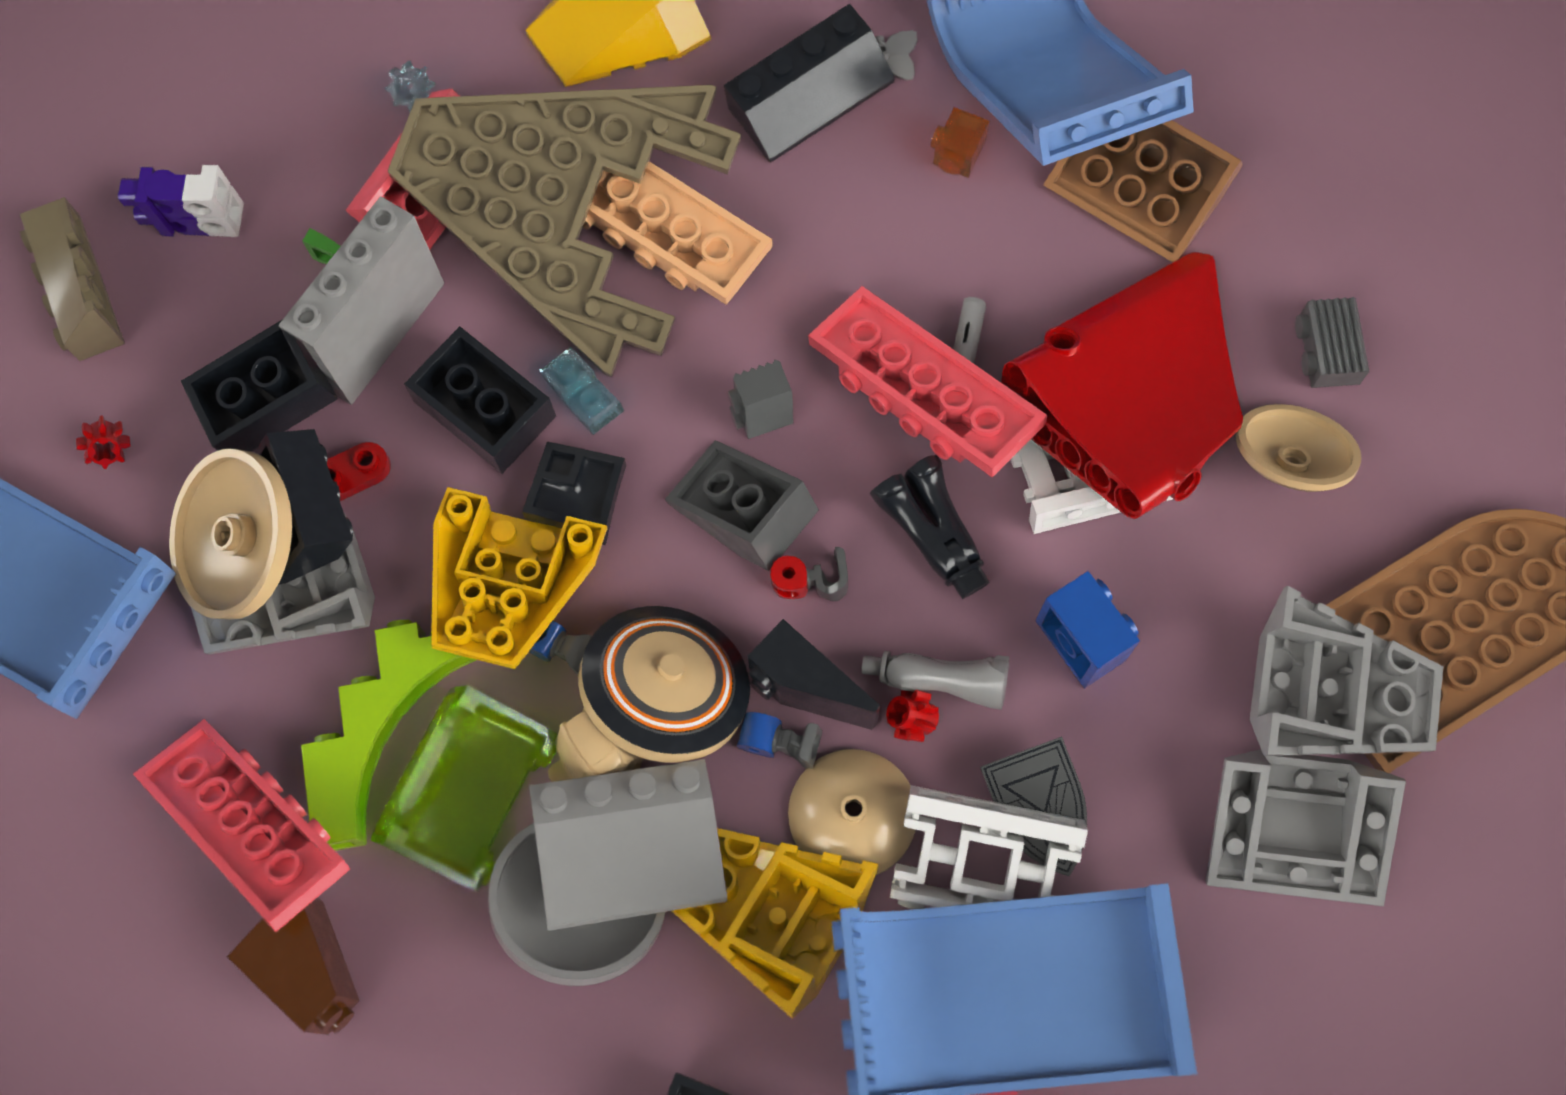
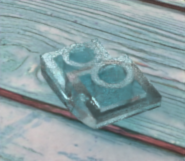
[539,347,624,435]

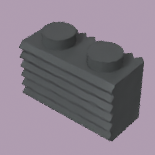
[1295,297,1370,388]
[728,360,793,439]

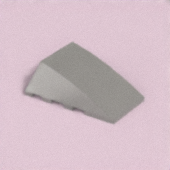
[191,513,375,655]
[1250,586,1443,756]

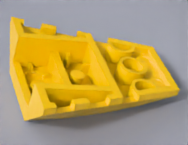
[672,828,878,1019]

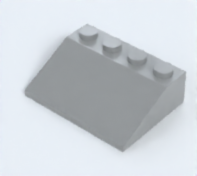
[529,759,727,931]

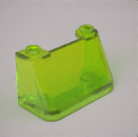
[371,685,558,892]

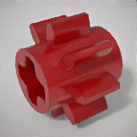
[76,416,131,469]
[886,689,939,743]

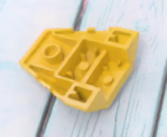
[526,0,711,87]

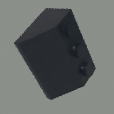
[255,429,353,584]

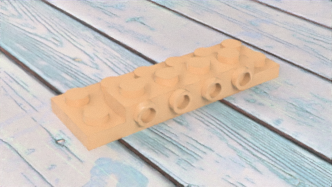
[583,161,773,305]

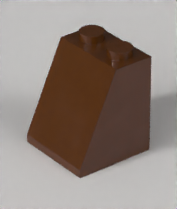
[227,897,360,1035]

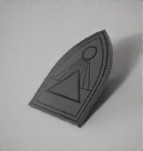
[980,737,1087,876]

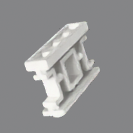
[890,785,1088,909]

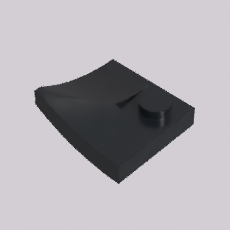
[522,441,626,545]

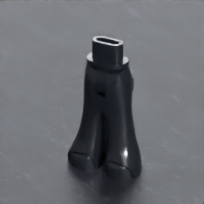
[870,455,990,599]

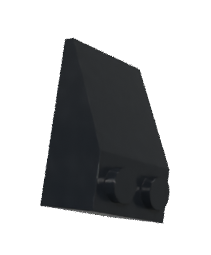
[747,619,880,730]

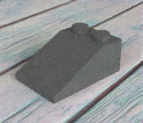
[665,440,819,571]

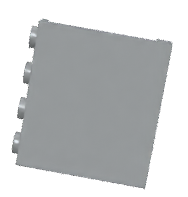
[278,196,445,405]

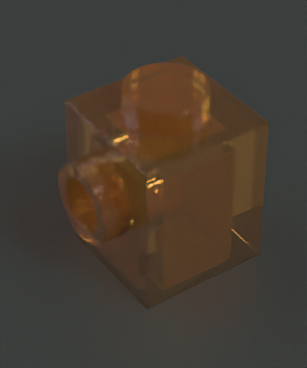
[930,107,990,178]

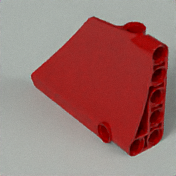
[1001,252,1243,519]

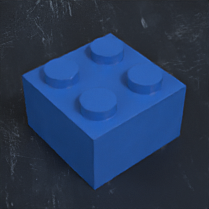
[1035,571,1140,689]

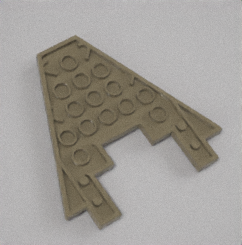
[387,85,741,377]

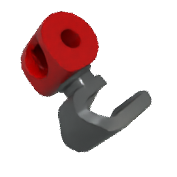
[770,547,848,601]

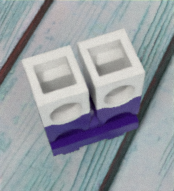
[118,165,244,237]

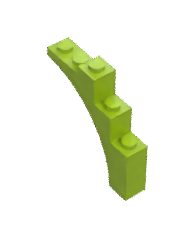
[301,619,476,851]

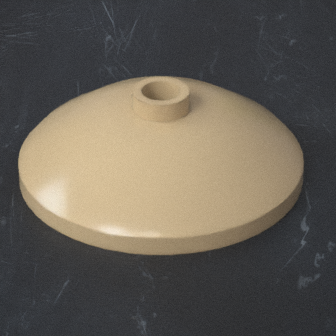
[1236,404,1361,492]
[788,749,916,875]

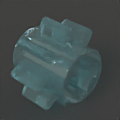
[384,61,436,112]

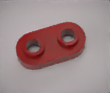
[327,442,391,501]

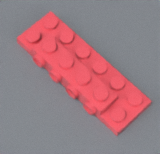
[808,286,1047,477]
[133,719,350,932]

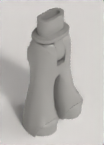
[862,651,1009,710]

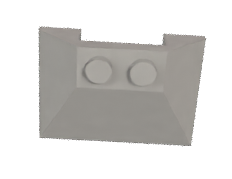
[1205,749,1406,906]

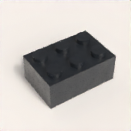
[181,319,338,451]
[404,326,556,474]

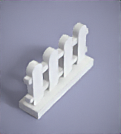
[1011,440,1173,534]

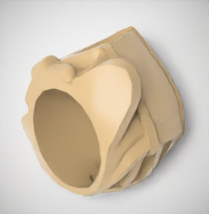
[548,708,643,782]

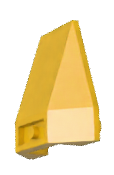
[431,487,607,669]

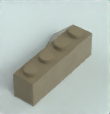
[20,197,125,361]

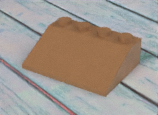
[1043,120,1243,263]

